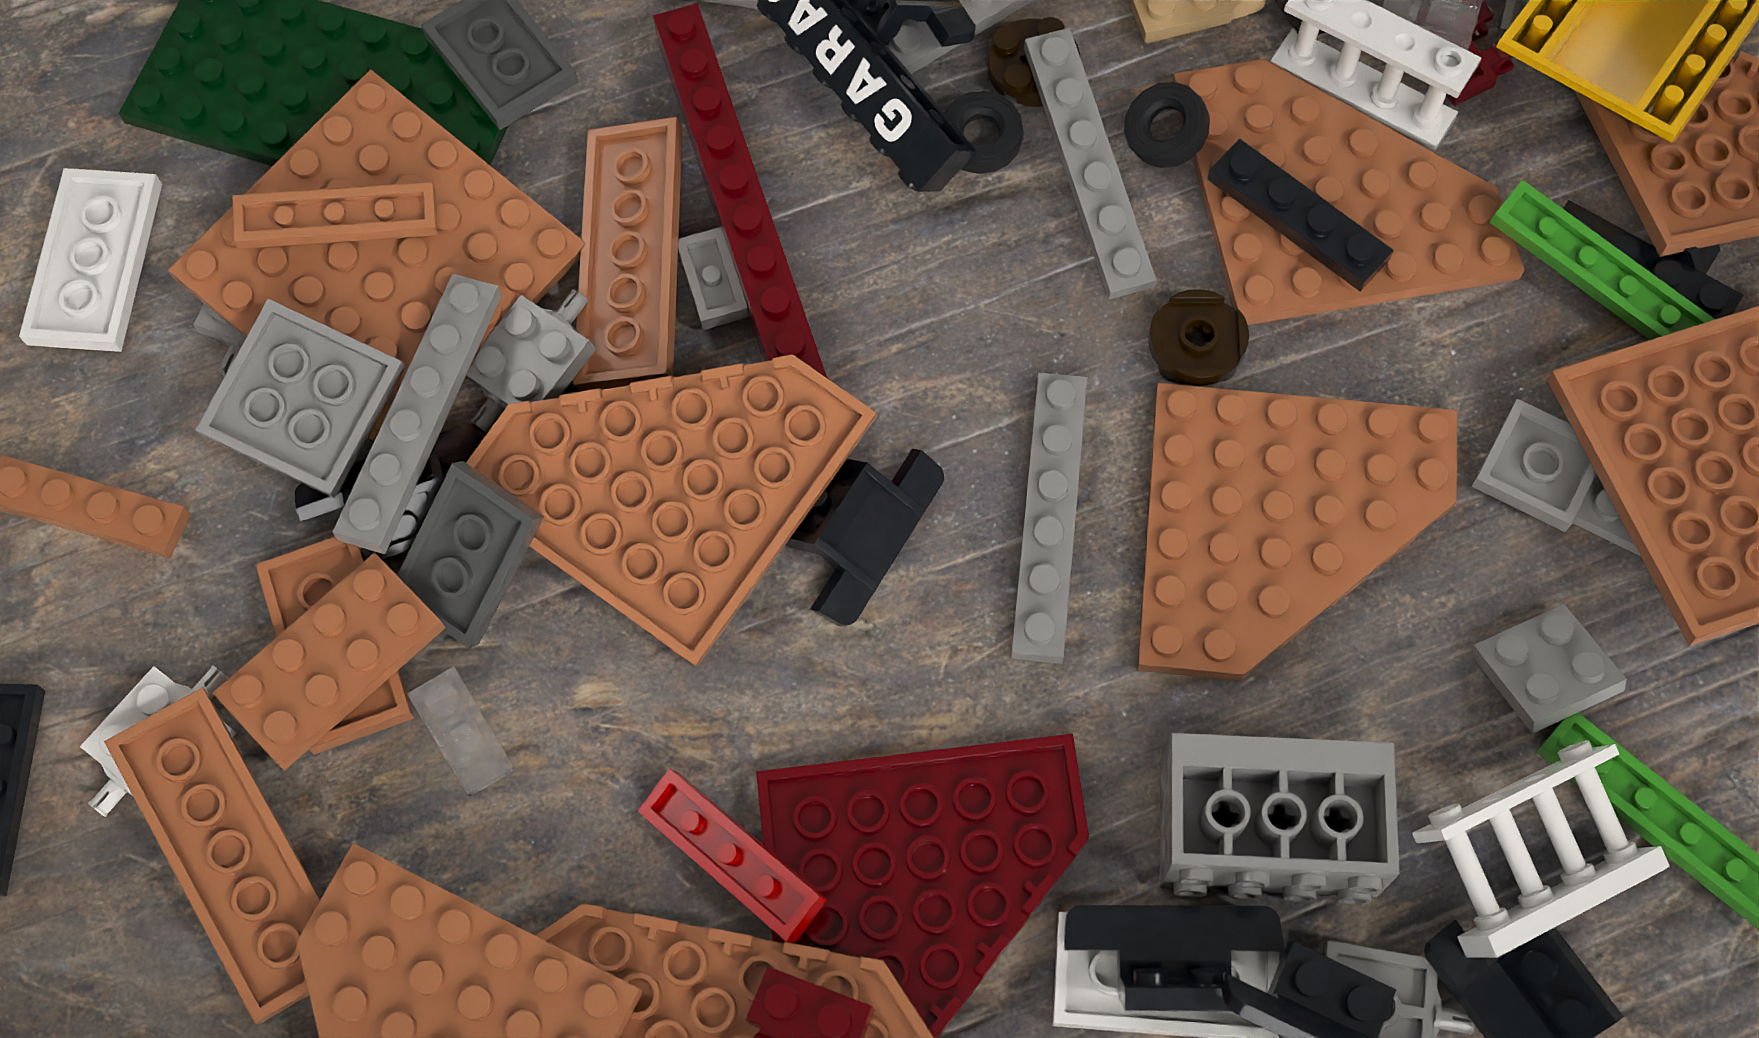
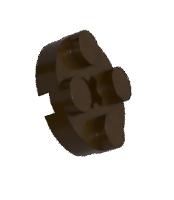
[987,17,1080,107]
[1148,289,1249,386]

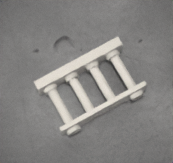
[1270,0,1482,153]
[1412,740,1670,957]

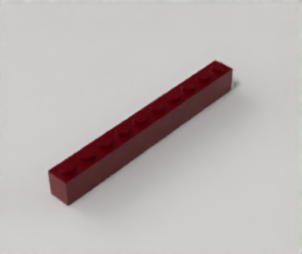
[653,3,828,379]

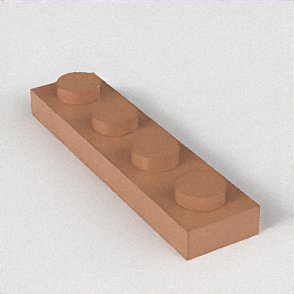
[232,182,438,249]
[0,455,190,558]

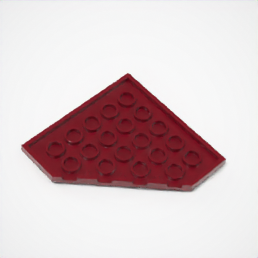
[756,734,1089,1038]

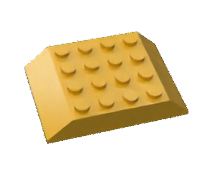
[1496,0,1759,143]

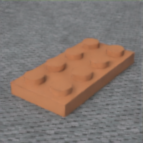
[255,537,415,755]
[213,552,446,771]

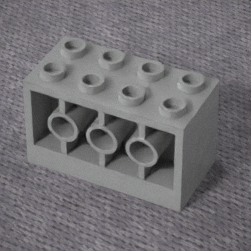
[1160,733,1400,905]

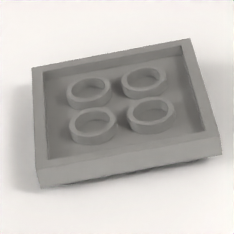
[195,299,406,499]

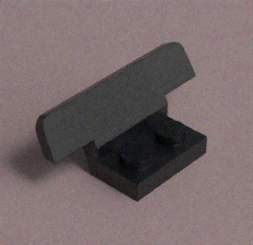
[848,0,976,47]
[295,424,484,560]
[786,449,944,627]
[1063,905,1285,1011]
[1424,919,1624,1038]
[1221,941,1397,1038]

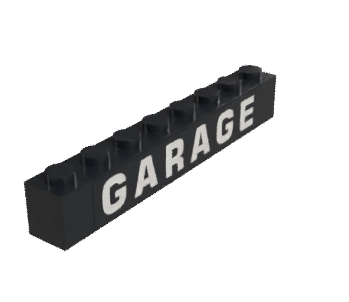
[756,0,977,192]

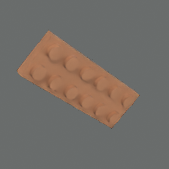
[573,117,683,392]
[104,687,321,1025]

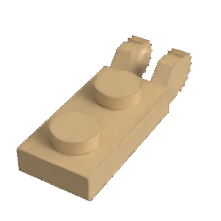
[1130,0,1266,44]

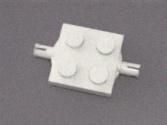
[80,665,237,817]

